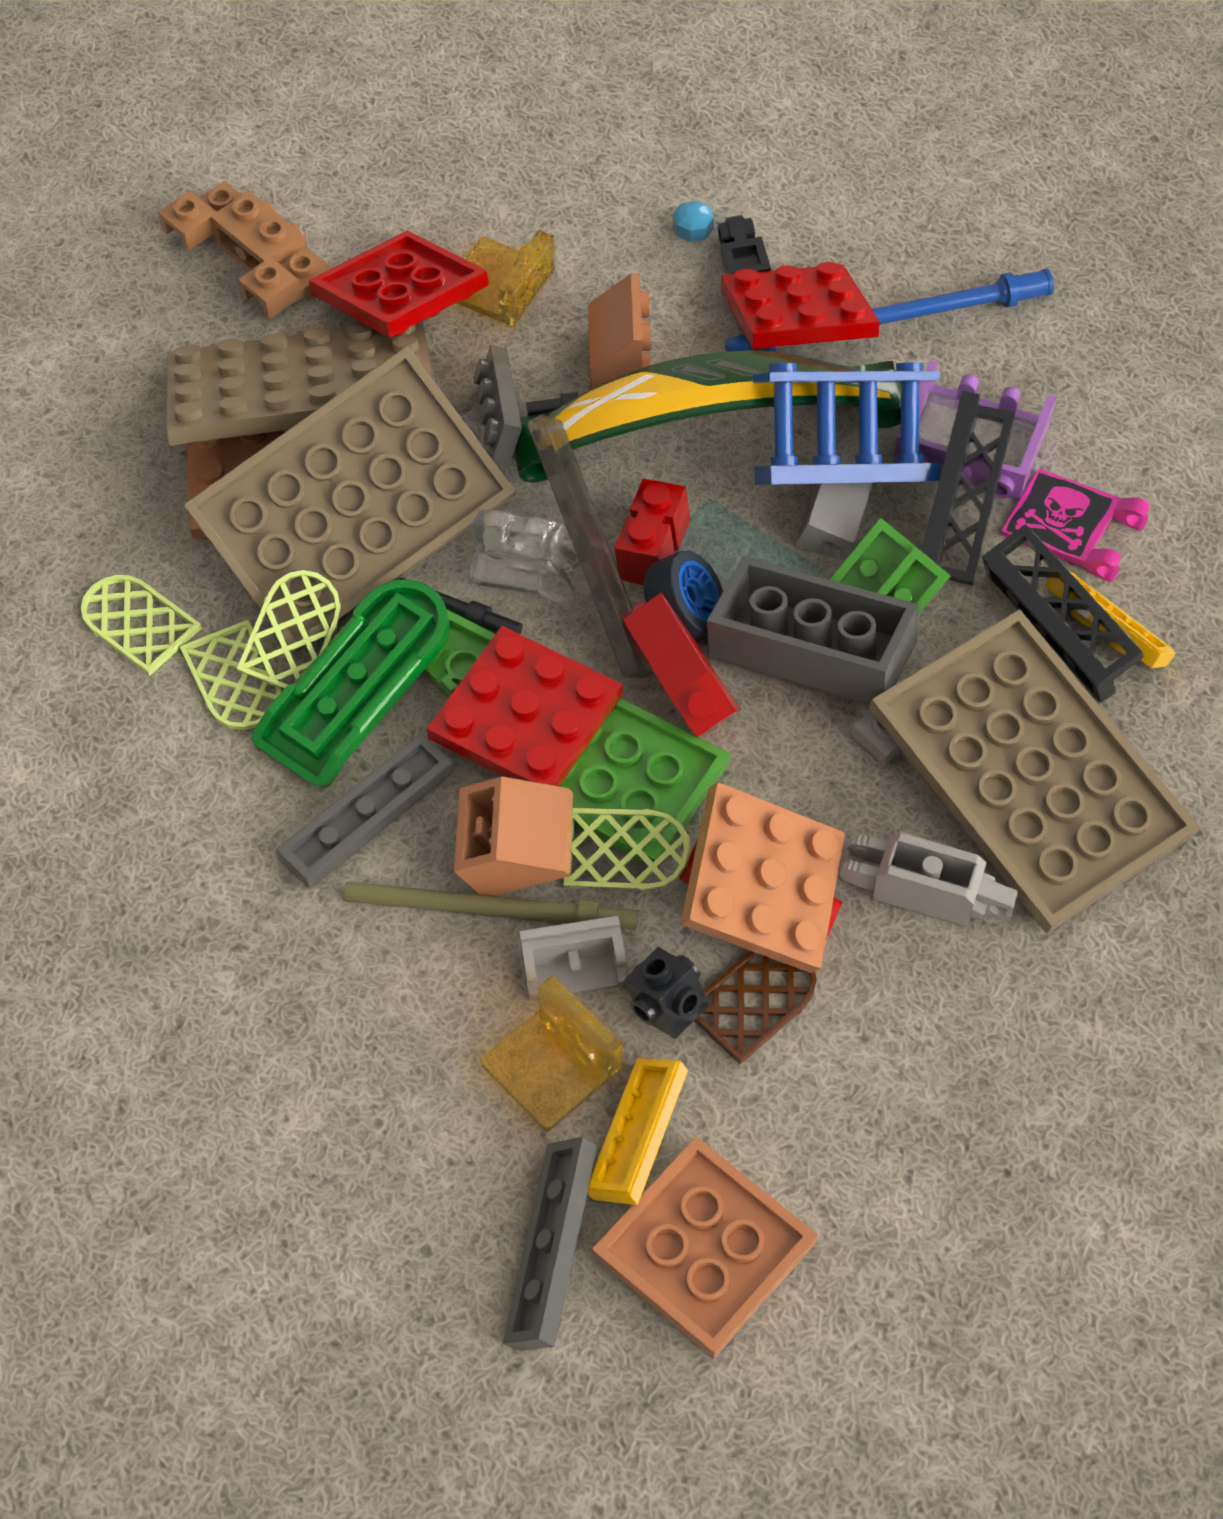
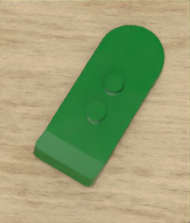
[251,579,450,787]

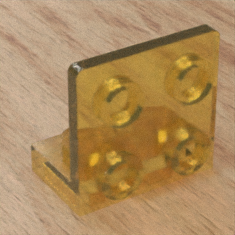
[456,230,555,327]
[481,975,623,1132]

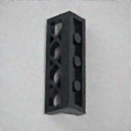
[922,391,1015,585]
[982,524,1144,703]

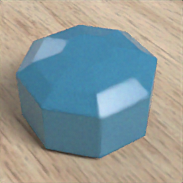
[673,200,714,242]

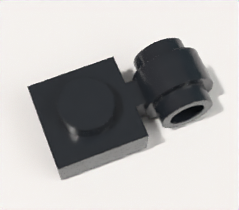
[717,215,771,275]

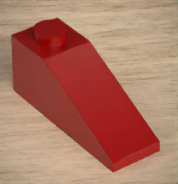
[623,593,741,738]

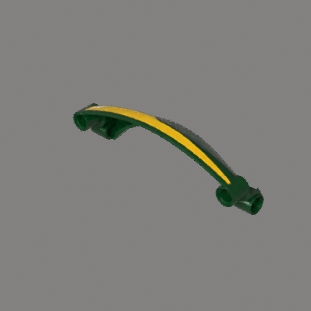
[511,351,901,483]

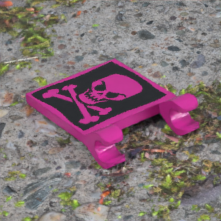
[1001,469,1150,582]

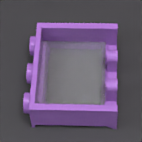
[893,360,1057,501]

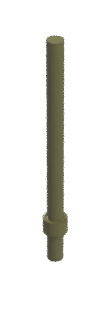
[344,882,639,930]

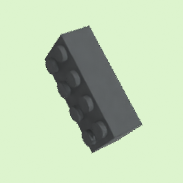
[707,556,918,705]

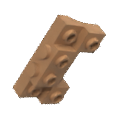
[158,180,332,320]

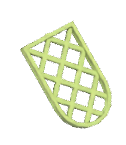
[237,570,341,689]
[81,575,202,676]
[180,620,281,730]
[563,808,691,890]

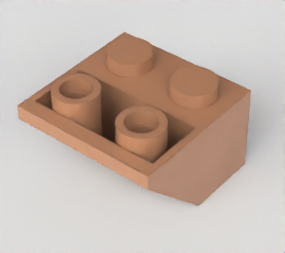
[588,273,651,389]
[454,776,573,896]

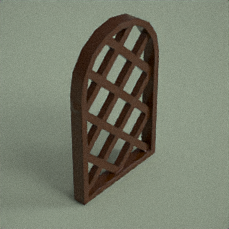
[694,951,817,1065]

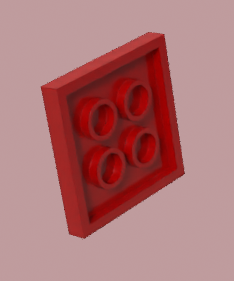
[309,230,489,338]
[721,262,880,349]
[427,626,623,787]

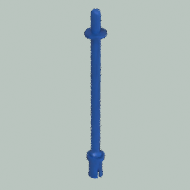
[725,268,1054,352]

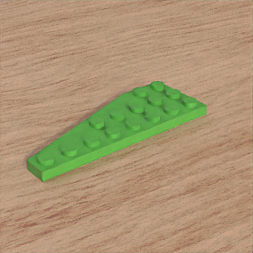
[424,609,730,868]

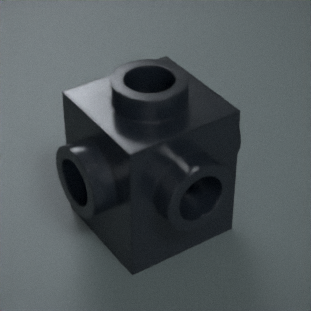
[624,947,709,1039]

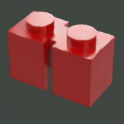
[614,478,690,586]

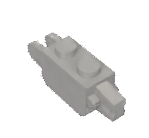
[838,832,1018,927]

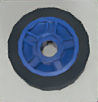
[644,550,723,640]

